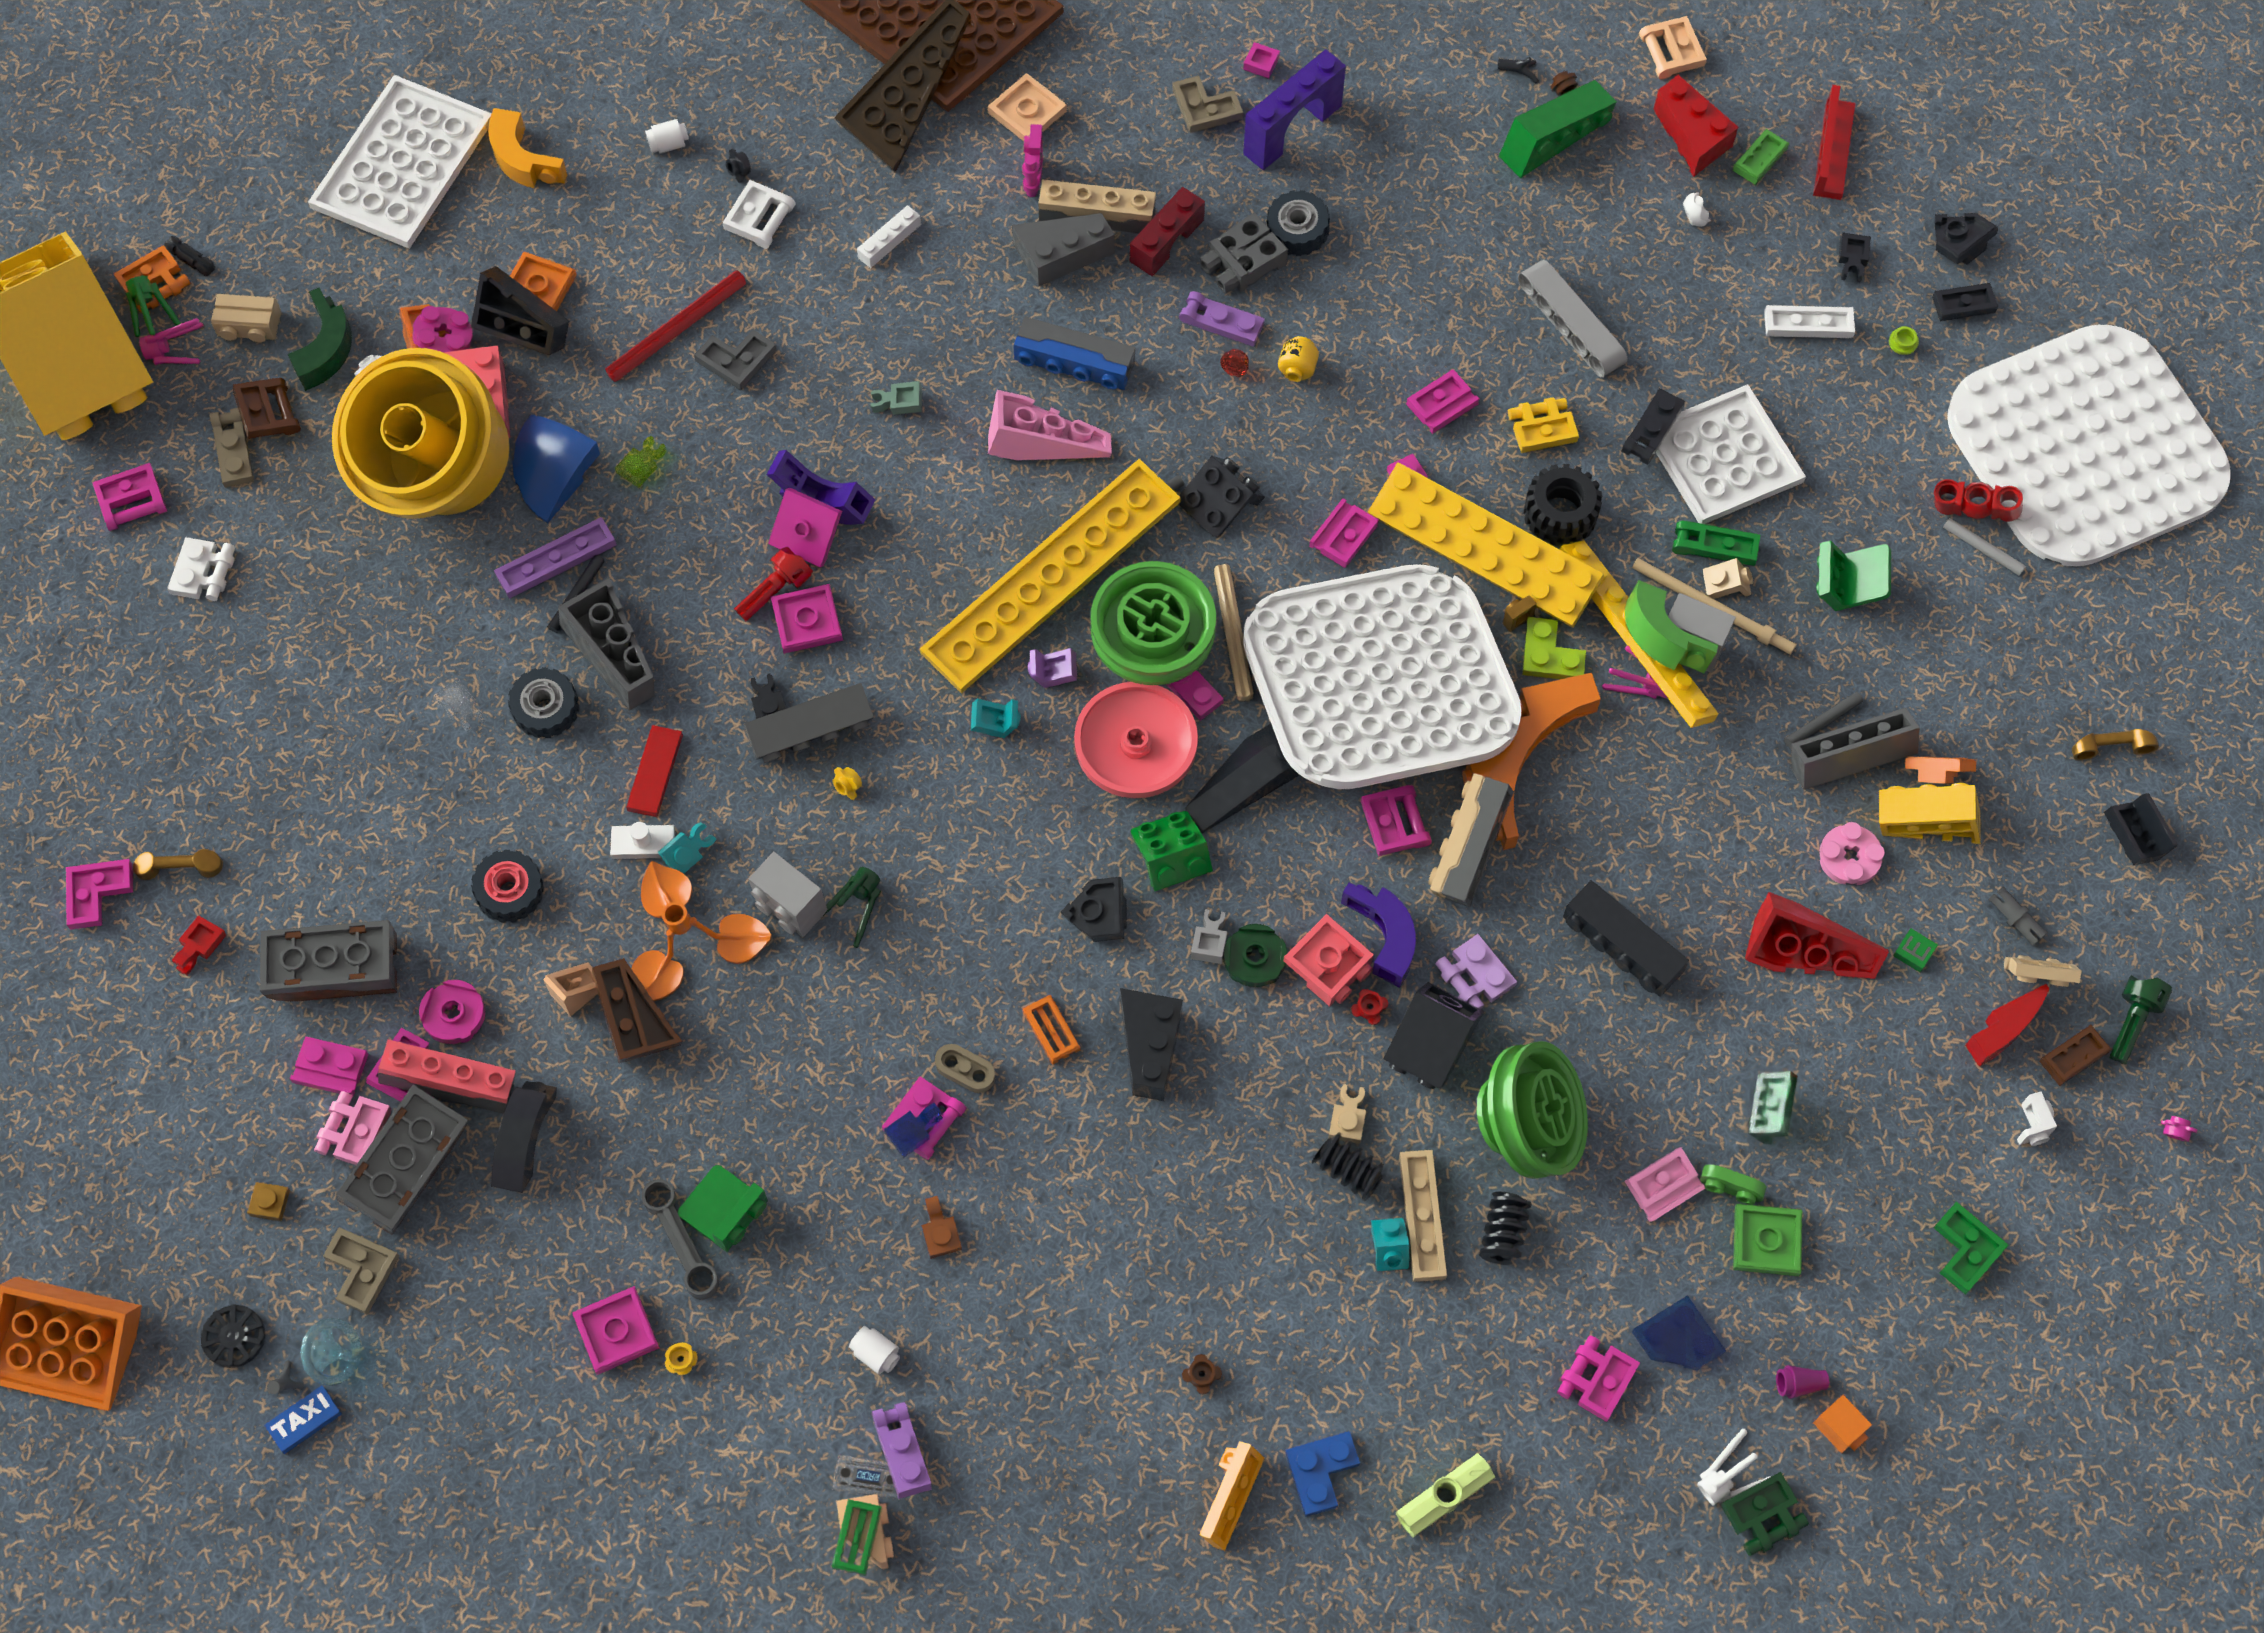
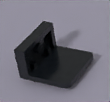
[1179,455,1265,537]

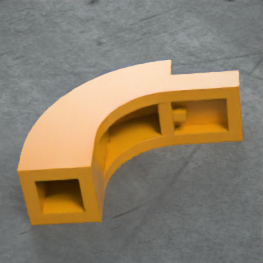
[488,108,567,188]

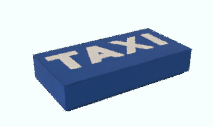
[265,1385,342,1454]

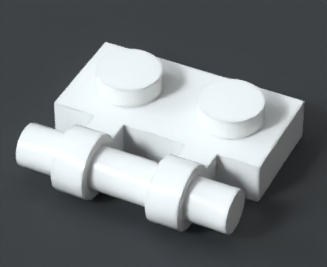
[167,537,235,601]

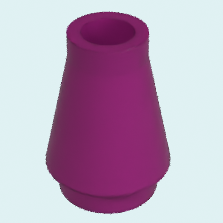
[1776,1365,1829,1399]

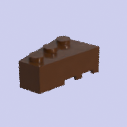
[592,958,682,1064]

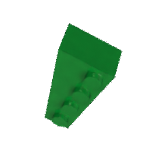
[1499,80,1617,178]

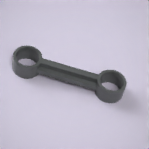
[642,1179,719,1300]

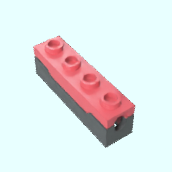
[378,1039,516,1114]

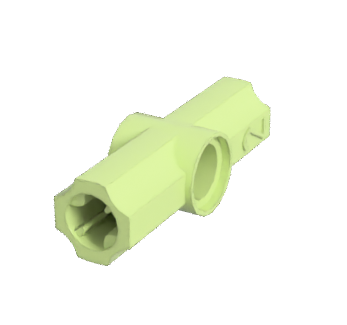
[1396,1453,1495,1537]

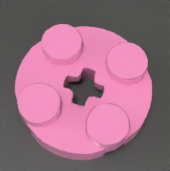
[1819,822,1885,885]

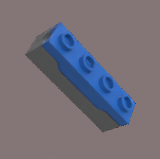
[1013,316,1135,390]

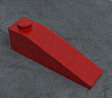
[1745,892,1889,979]

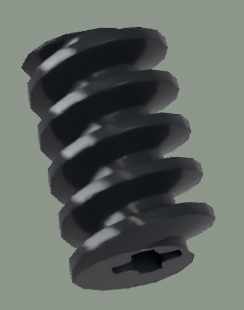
[1312,1132,1384,1201]
[1479,1191,1532,1265]

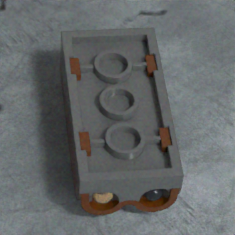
[260,920,397,1002]
[336,1085,468,1235]

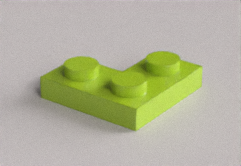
[1522,617,1586,679]

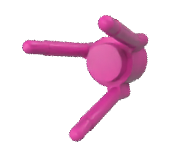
[139,318,203,365]
[1602,646,1667,699]

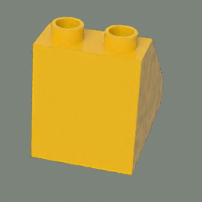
[0,231,153,440]

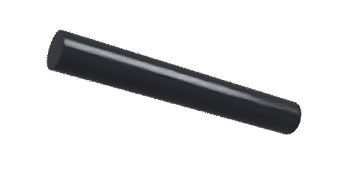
[547,555,605,633]

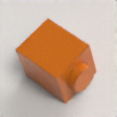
[1813,1395,1872,1454]

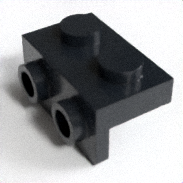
[2104,793,2178,866]

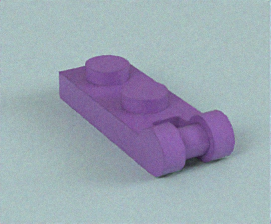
[1179,291,1265,347]
[872,1402,931,1499]

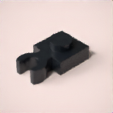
[1838,233,1871,283]
[751,673,786,719]

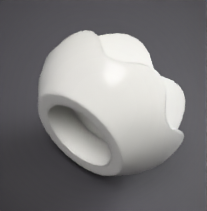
[1683,192,1711,227]

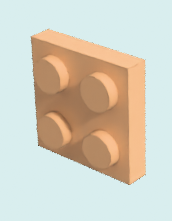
[988,73,1067,141]

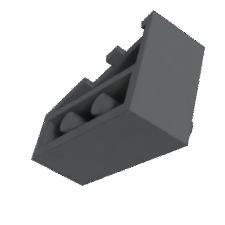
[1012,213,1115,287]

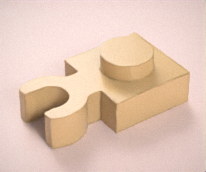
[1328,1084,1366,1144]

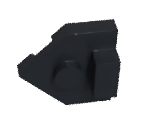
[1934,213,1998,265]
[1060,876,1127,942]

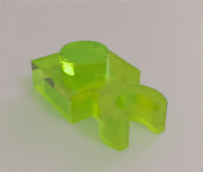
[615,436,667,488]

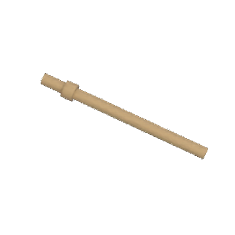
[1632,558,1797,655]

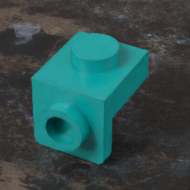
[971,698,1021,738]
[1371,1218,1409,1271]

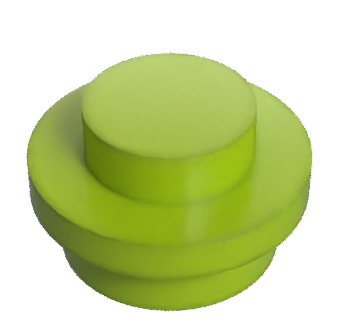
[1889,326,1919,355]

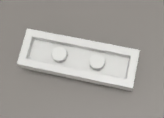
[1764,305,1855,338]

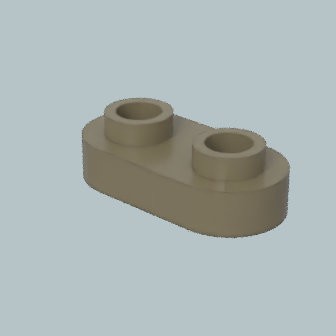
[935,1044,995,1093]

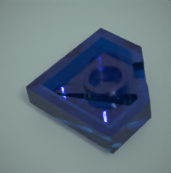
[1632,1295,1726,1371]

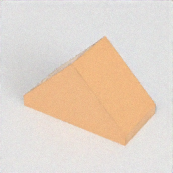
[543,963,598,1017]

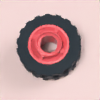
[471,850,544,923]

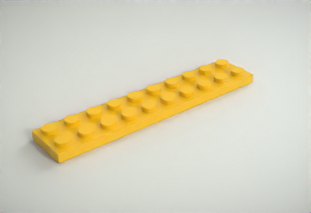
[920,459,1180,694]

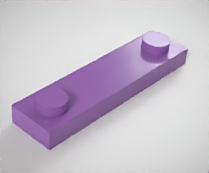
[494,517,616,599]

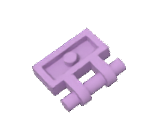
[1436,934,1517,1009]

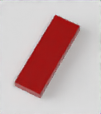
[626,725,683,818]

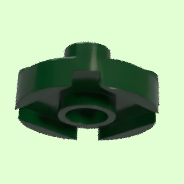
[1224,924,1287,987]

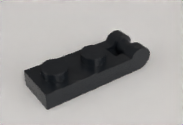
[1621,388,1685,465]

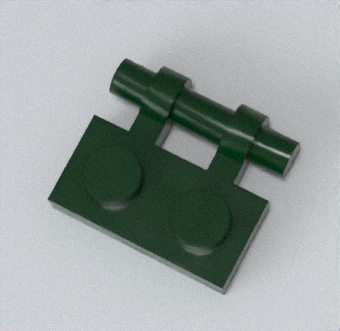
[1720,1472,1809,1556]

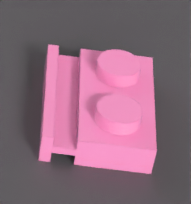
[1625,1147,1705,1222]

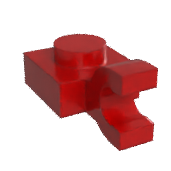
[172,915,226,976]

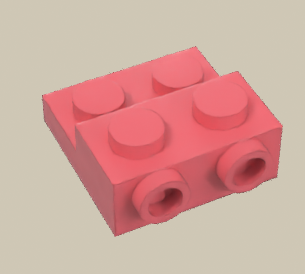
[1283,914,1374,1007]

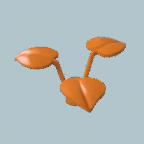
[631,861,772,1001]

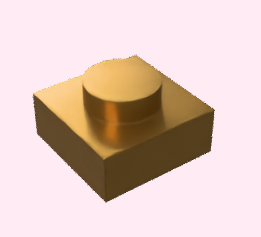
[1503,595,1537,632]
[247,1182,290,1221]

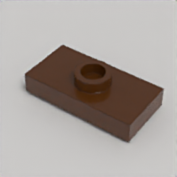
[2039,1025,2112,1086]

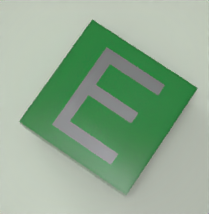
[1893,928,1938,973]

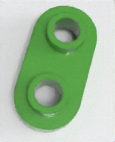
[1700,1164,1767,1205]

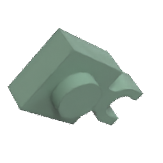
[871,381,922,415]

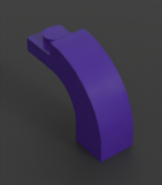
[766,450,876,525]
[1341,882,1416,988]

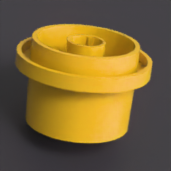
[332,348,509,519]

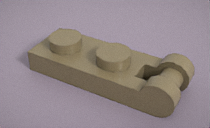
[210,408,254,488]

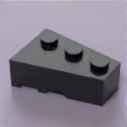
[470,266,569,355]
[1120,988,1183,1101]

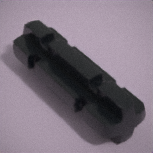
[165,236,215,276]

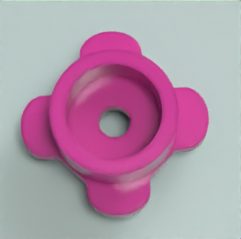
[2161,1116,2198,1142]

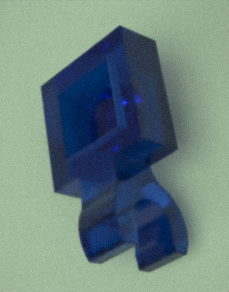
[884,1103,943,1158]

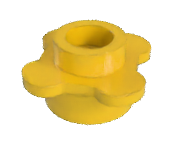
[832,767,862,800]

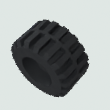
[1524,464,1602,546]

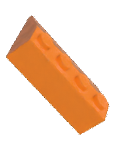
[0,1276,142,1411]

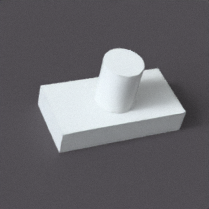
[610,822,675,859]

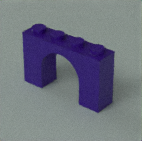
[1243,49,1346,171]

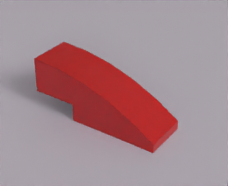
[1965,984,2050,1067]

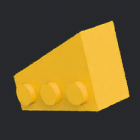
[1879,783,1981,844]

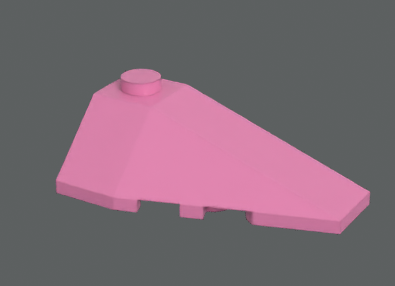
[988,390,1112,460]

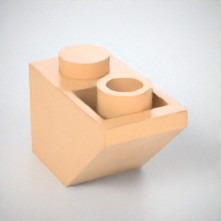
[836,1494,894,1569]

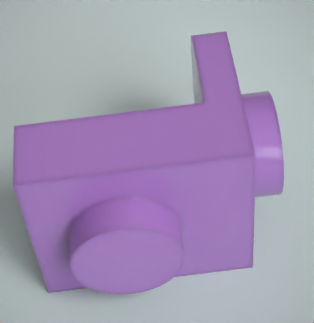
[1028,648,1077,688]

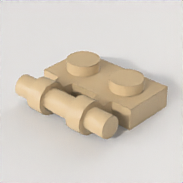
[2004,955,2081,987]

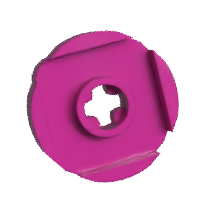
[412,306,473,352]
[419,980,485,1044]

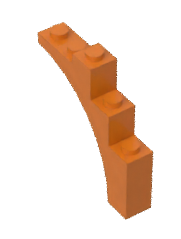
[1462,673,1601,850]

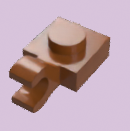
[922,1196,962,1259]

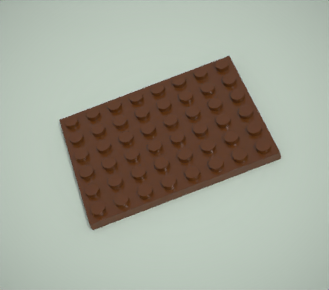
[800,0,1064,112]

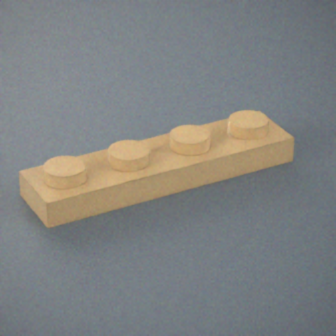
[1399,1150,1447,1282]

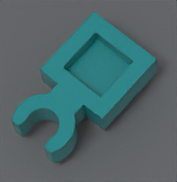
[657,822,716,873]

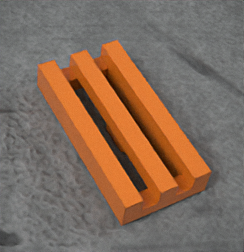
[1022,995,1081,1065]

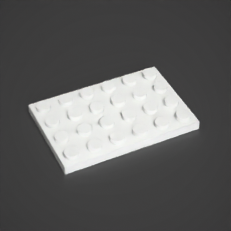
[308,75,492,249]

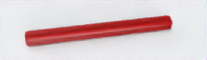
[605,270,746,382]

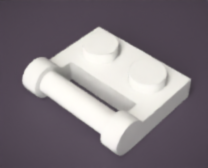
[723,180,796,249]

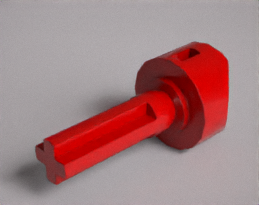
[734,547,813,622]

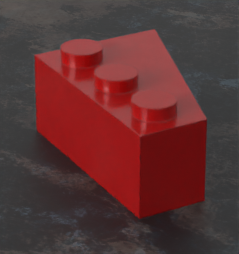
[1654,75,1738,177]

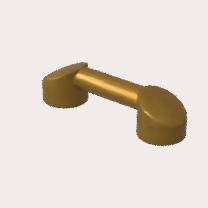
[2071,729,2159,760]
[133,849,223,880]

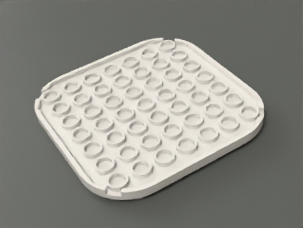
[1947,325,2230,566]
[1243,565,1521,789]

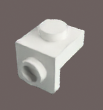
[2017,1091,2057,1146]

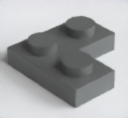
[694,329,777,390]

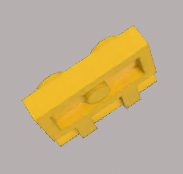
[1508,397,1579,453]

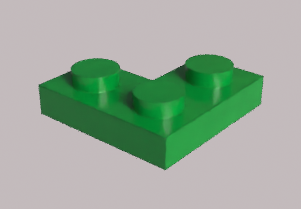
[1934,1201,2008,1295]

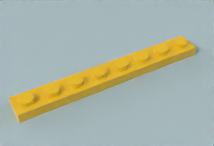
[1559,540,1719,728]

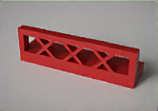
[1813,85,1855,200]

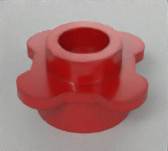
[1351,989,1388,1025]

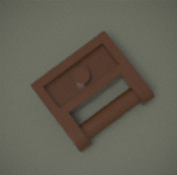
[233,378,301,439]

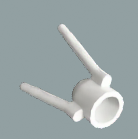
[1697,1429,1771,1506]

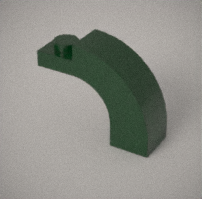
[288,287,352,391]

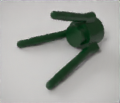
[821,867,881,948]

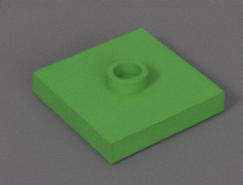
[1733,1204,1802,1276]

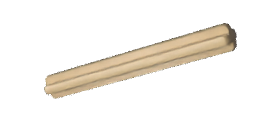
[1214,564,1253,701]

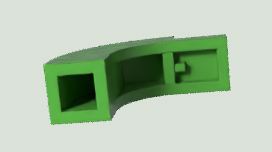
[1625,580,1718,673]

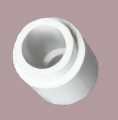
[645,119,689,154]
[849,1326,900,1374]

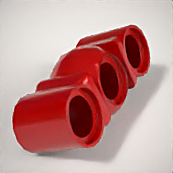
[1934,479,2023,522]

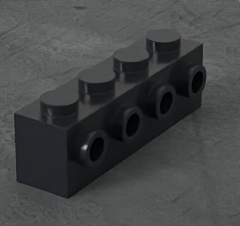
[1563,880,1689,997]

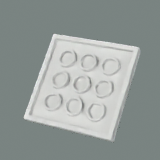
[1656,384,1806,524]

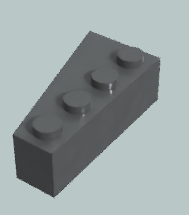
[558,578,655,711]

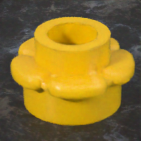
[665,1342,698,1375]

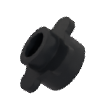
[726,149,751,183]

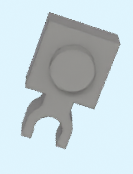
[1191,909,1227,964]

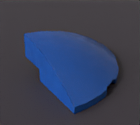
[512,415,600,524]

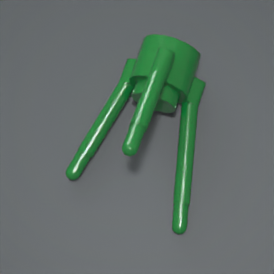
[125,275,181,337]

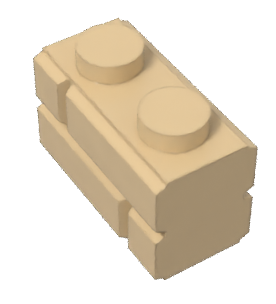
[211,294,281,342]

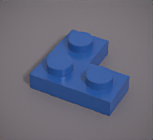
[1285,1431,1360,1517]

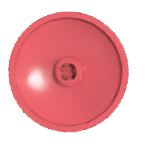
[1074,682,1198,798]

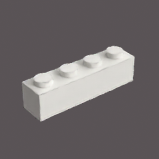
[857,205,921,268]

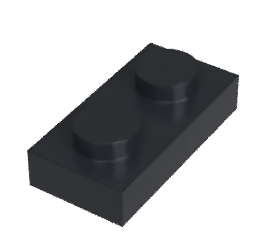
[1932,283,1998,321]

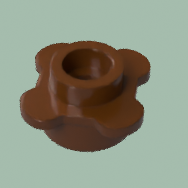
[1182,1354,1222,1394]

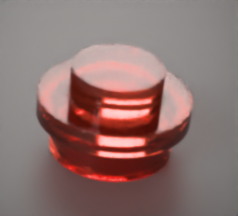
[1220,349,1249,377]

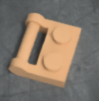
[1639,16,1707,79]

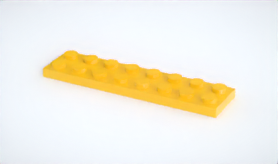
[1367,462,1604,628]

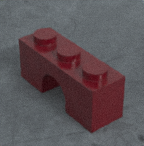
[1130,187,1205,277]

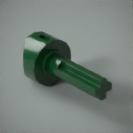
[2110,975,2172,1064]

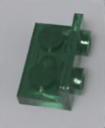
[1748,1071,1798,1145]

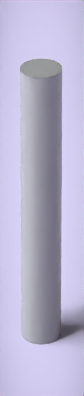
[1943,518,2026,576]

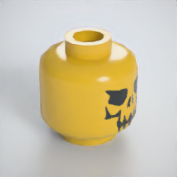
[1278,336,1319,382]

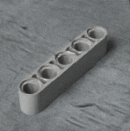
[1518,260,1628,378]

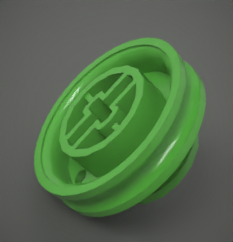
[1091,561,1216,685]
[1476,1041,1588,1179]

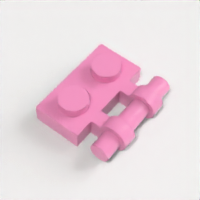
[314,1091,392,1165]

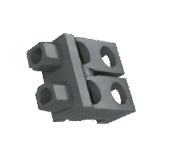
[1200,212,1288,293]

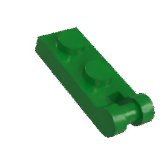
[1672,521,1760,566]

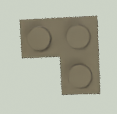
[1172,76,1243,133]
[323,1227,400,1315]

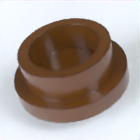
[1550,71,1578,96]

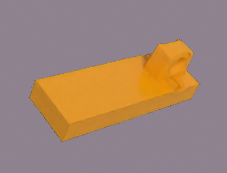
[1199,1442,1265,1551]

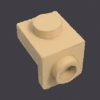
[1703,558,1753,599]

